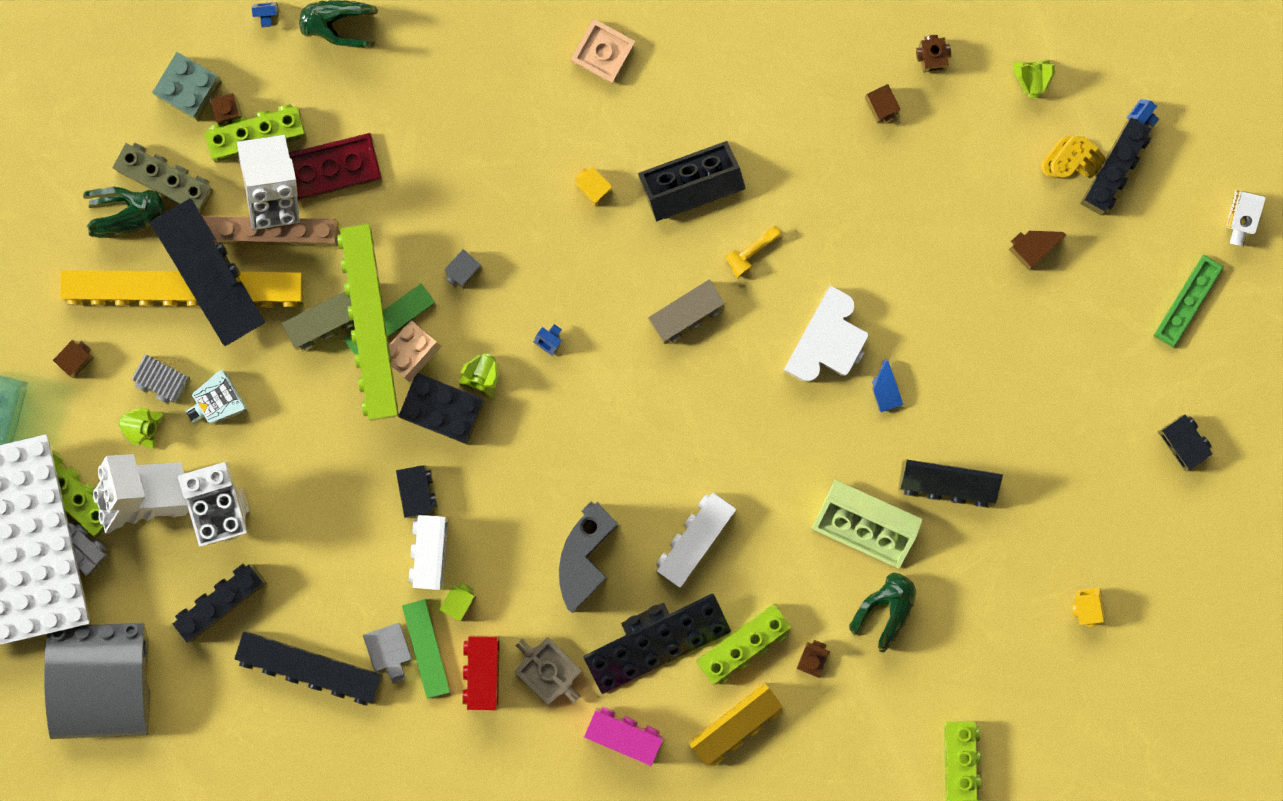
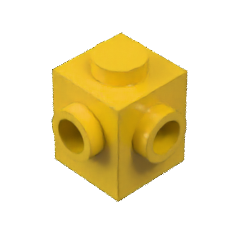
[1072,587,1105,627]

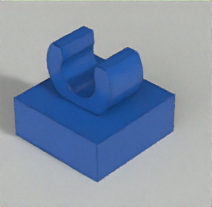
[252,2,278,28]
[1126,99,1159,127]
[533,324,562,356]

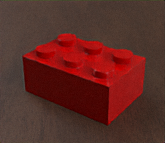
[462,636,500,710]

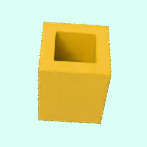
[575,167,612,206]

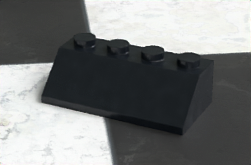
[638,141,746,222]
[898,459,1003,508]

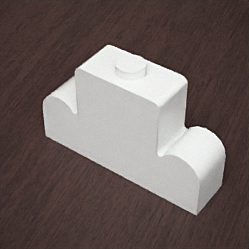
[783,286,868,382]

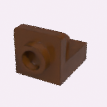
[796,640,831,678]

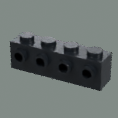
[1080,117,1152,215]
[172,563,267,643]

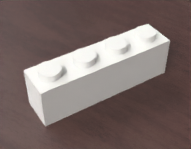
[656,493,736,588]

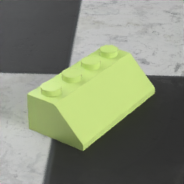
[812,480,922,569]

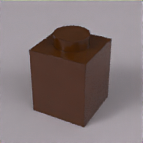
[865,84,901,124]
[210,93,242,126]
[53,339,94,378]

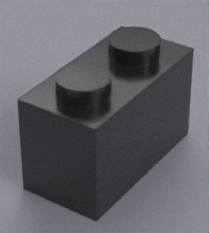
[1158,414,1213,471]
[396,465,438,518]

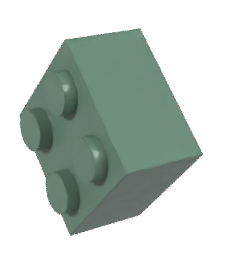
[152,52,222,121]

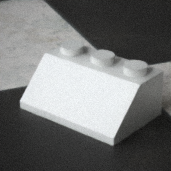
[409,515,449,590]

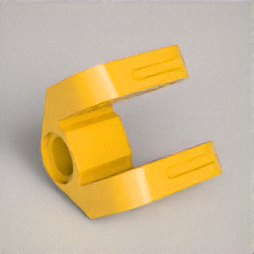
[1041,136,1106,179]

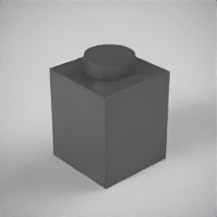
[444,249,482,288]

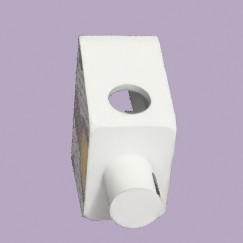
[1227,190,1266,247]

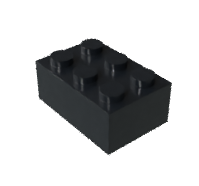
[399,373,485,445]

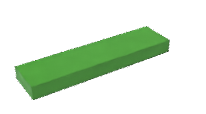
[1153,254,1224,348]
[344,283,435,354]
[402,599,450,699]

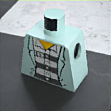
[186,370,248,424]

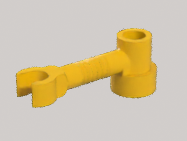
[725,225,782,279]

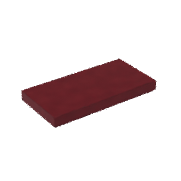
[289,133,382,200]

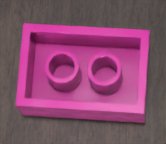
[584,706,663,766]

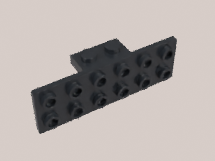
[150,199,265,346]
[583,593,731,694]

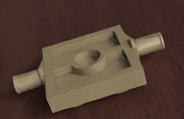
[514,637,582,705]

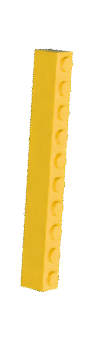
[60,270,304,308]

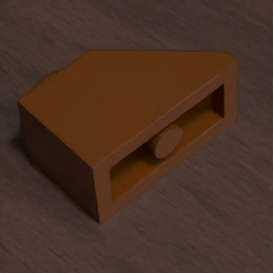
[1009,230,1066,270]

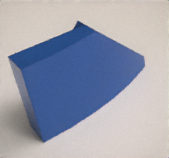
[872,360,903,412]

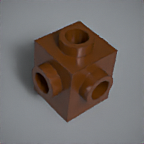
[916,35,951,73]

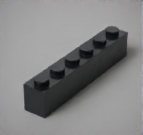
[234,631,383,706]

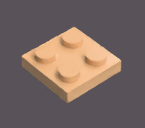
[571,18,635,84]
[389,320,441,382]

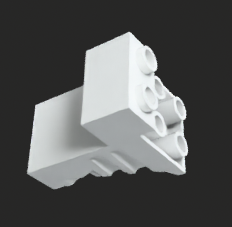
[237,135,300,230]
[93,454,189,533]
[178,462,250,547]

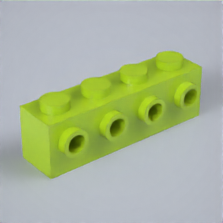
[204,104,307,163]
[52,450,104,537]
[696,604,791,685]
[944,721,981,801]

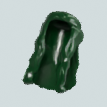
[299,0,378,48]
[83,187,164,238]
[849,572,916,653]

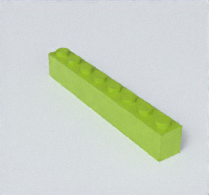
[337,224,399,421]

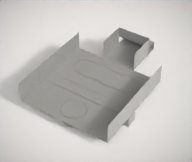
[363,622,412,683]

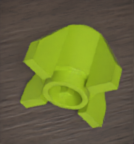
[1013,59,1055,98]
[458,353,499,398]
[119,407,164,449]

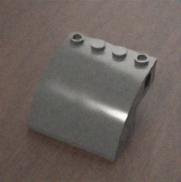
[559,501,618,613]
[44,623,150,739]

